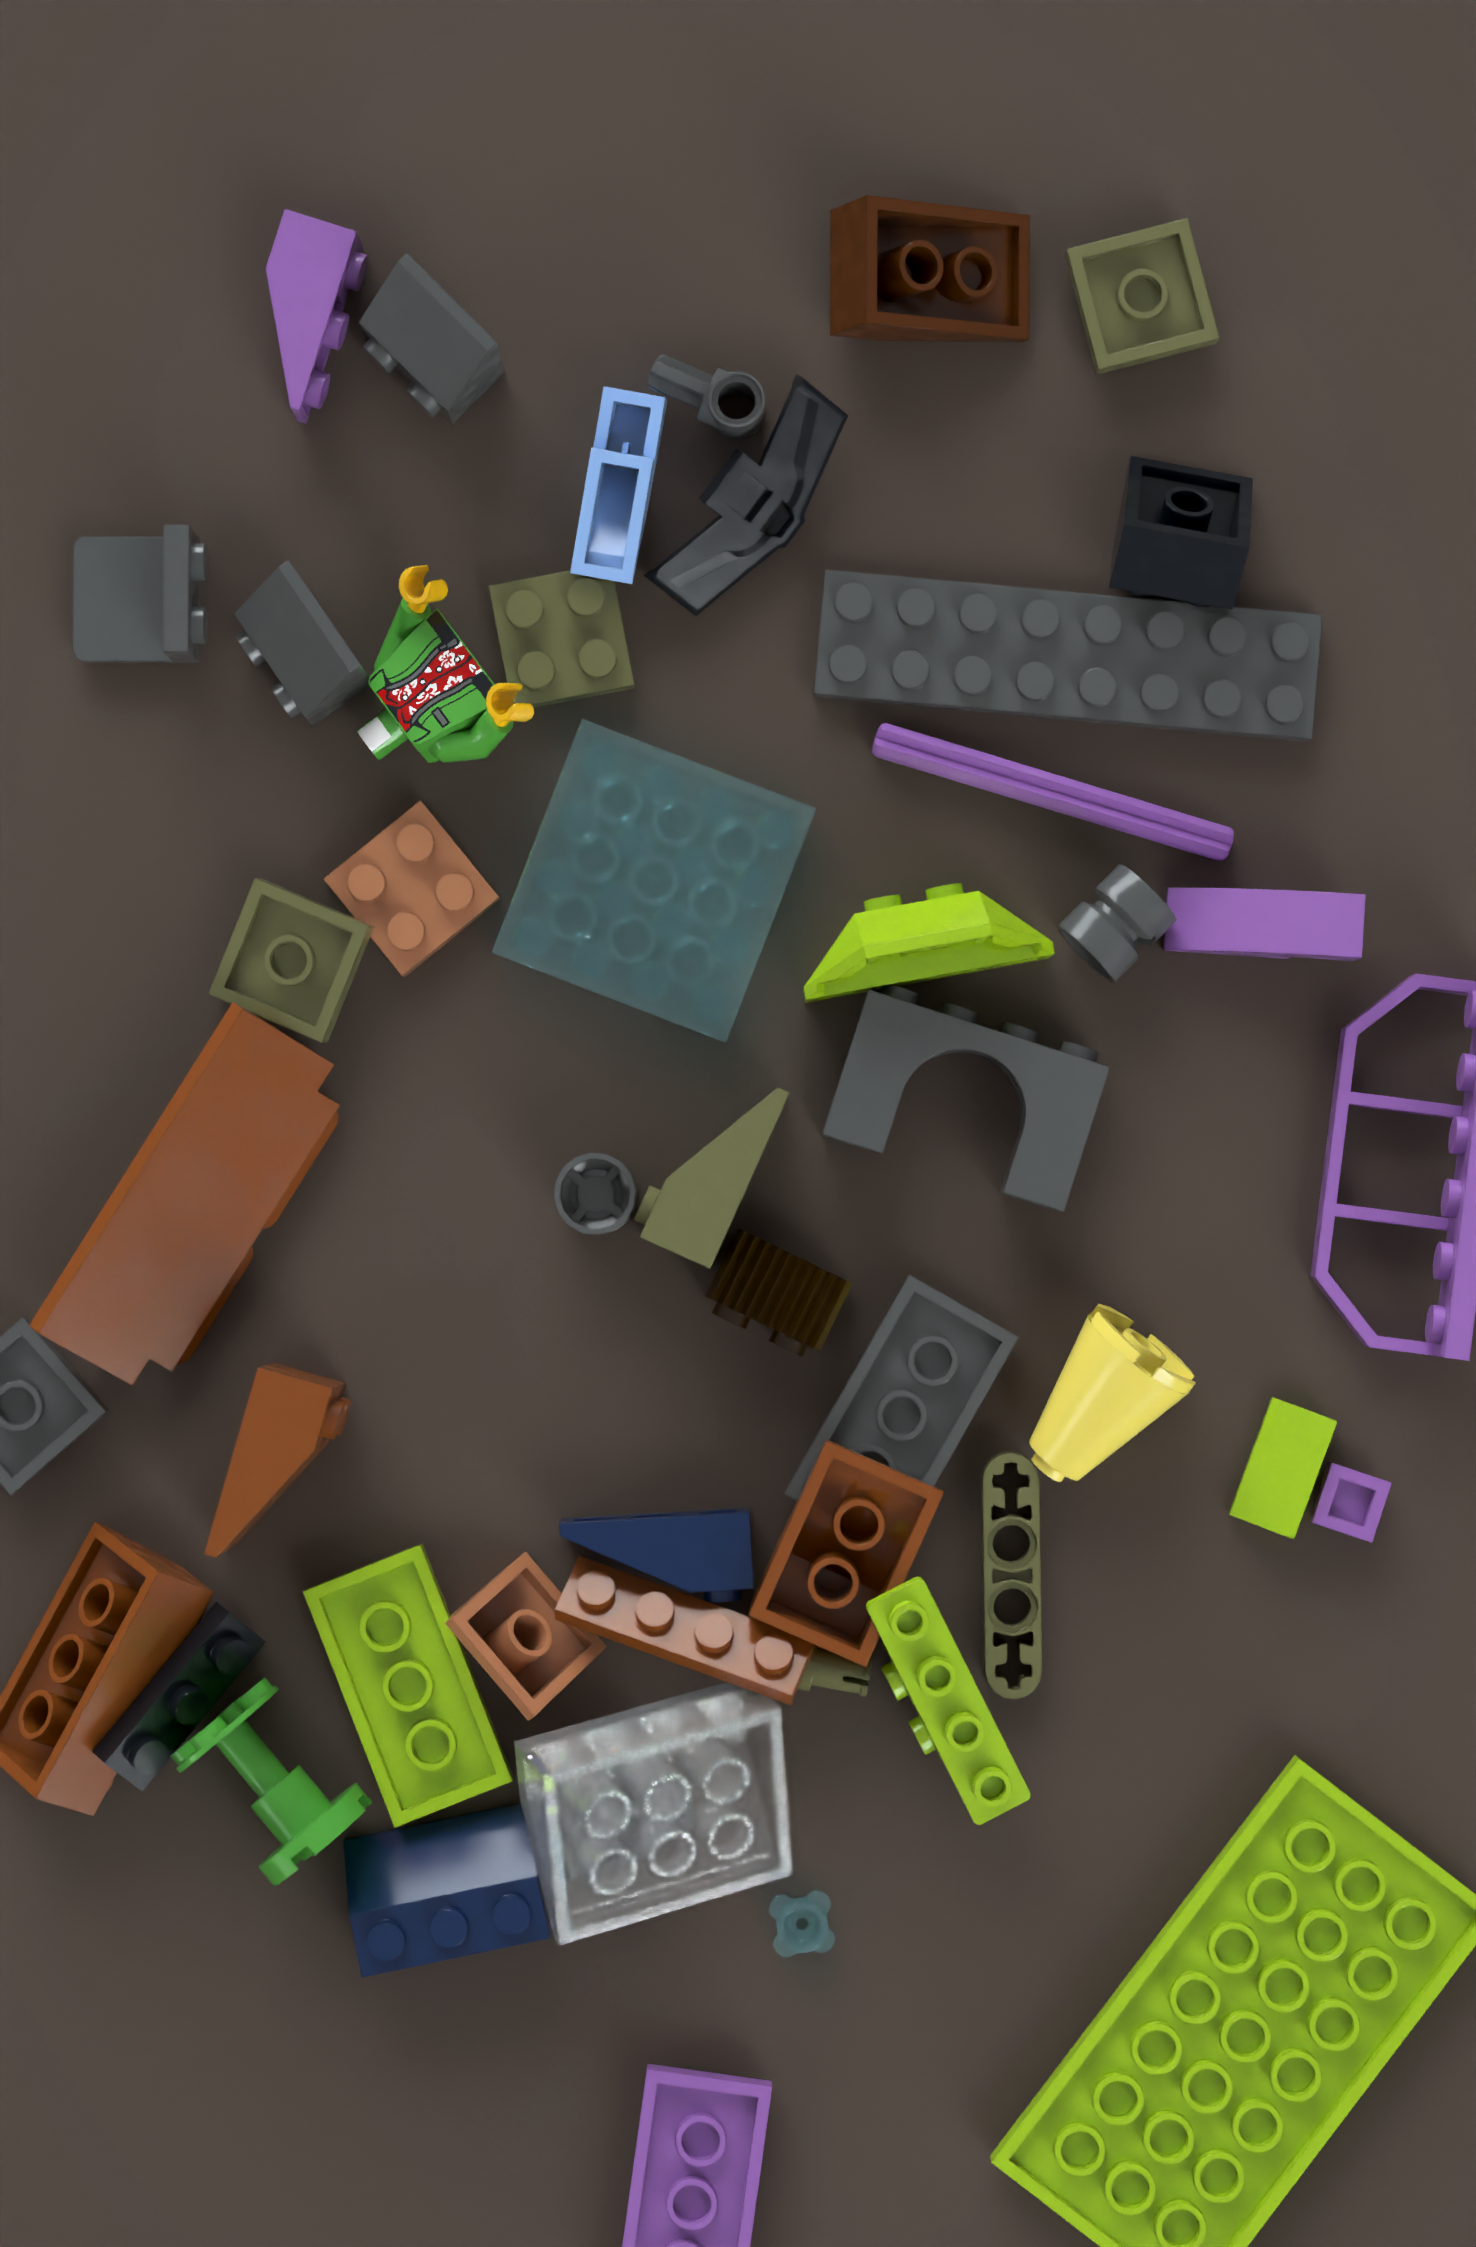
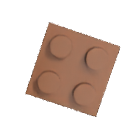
[324,800,501,977]

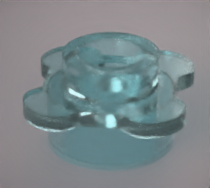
[769,1890,835,1957]

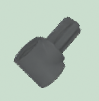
[647,355,765,441]

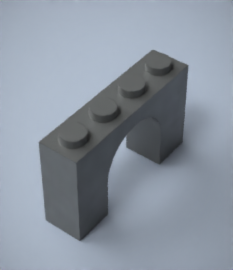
[821,985,1110,1212]

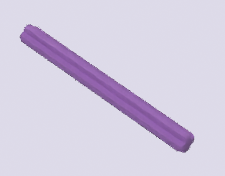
[872,723,1234,861]

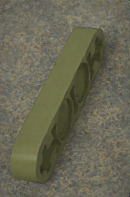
[981,1451,1042,1699]

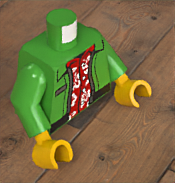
[356,565,534,763]

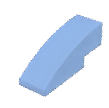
[570,386,668,584]

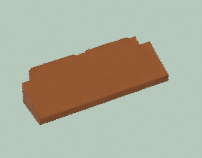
[29,1002,340,1386]

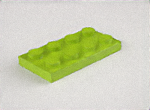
[303,1543,514,1828]

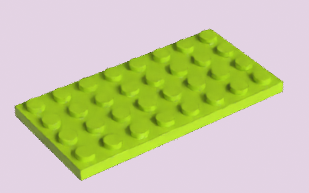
[989,1755,1476,2247]

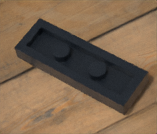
[92,1601,265,1792]

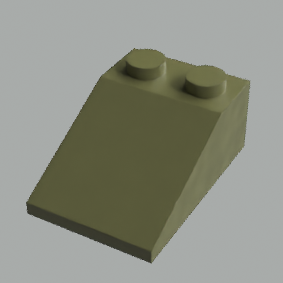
[634,1087,790,1269]

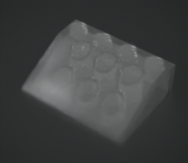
[514,1682,793,1946]

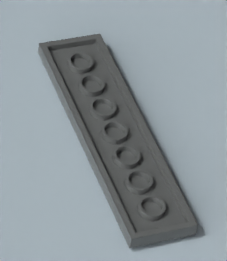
[813,569,1323,742]

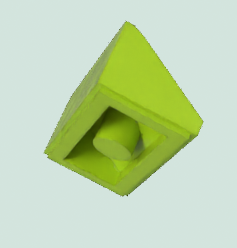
[1229,1397,1337,1539]

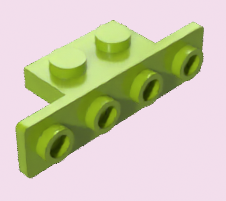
[866,1576,1031,1825]

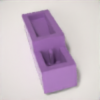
[1163,888,1366,961]

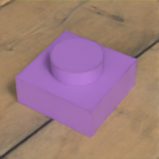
[1308,1461,1392,1543]

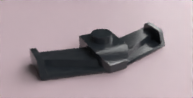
[644,374,848,616]

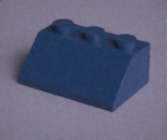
[343,1802,554,1978]

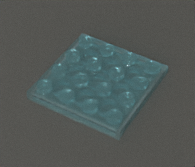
[492,719,816,1044]

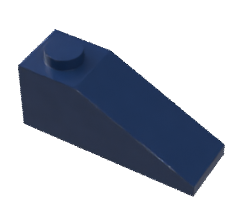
[559,1508,754,1602]

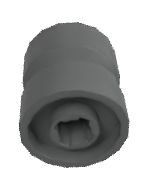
[1057,864,1177,983]
[553,1152,638,1235]

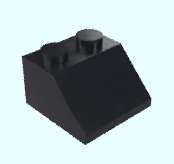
[1109,456,1253,610]

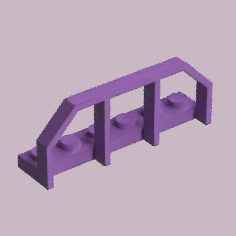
[1310,974,1476,1361]

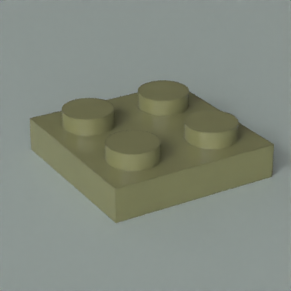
[1065,218,1220,375]
[488,570,635,708]
[209,878,374,1043]

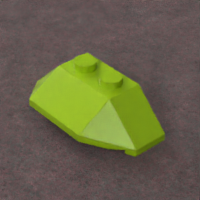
[802,883,1055,1003]

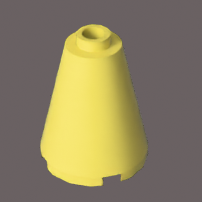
[1029,1303,1196,1482]

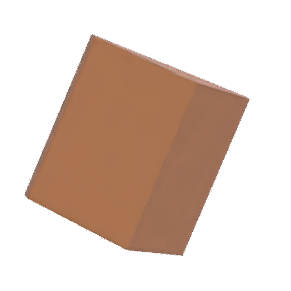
[445,1551,607,1721]

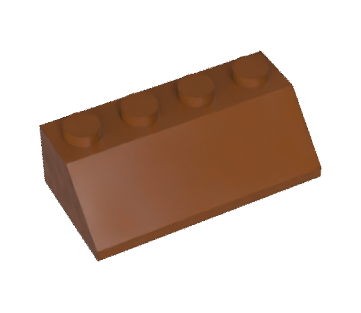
[0,1522,214,1816]

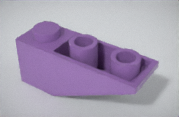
[266,209,368,424]

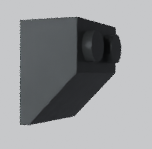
[359,252,505,425]
[234,560,370,726]

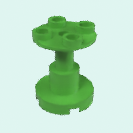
[170,1677,372,1887]

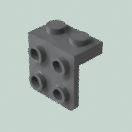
[73,525,209,663]

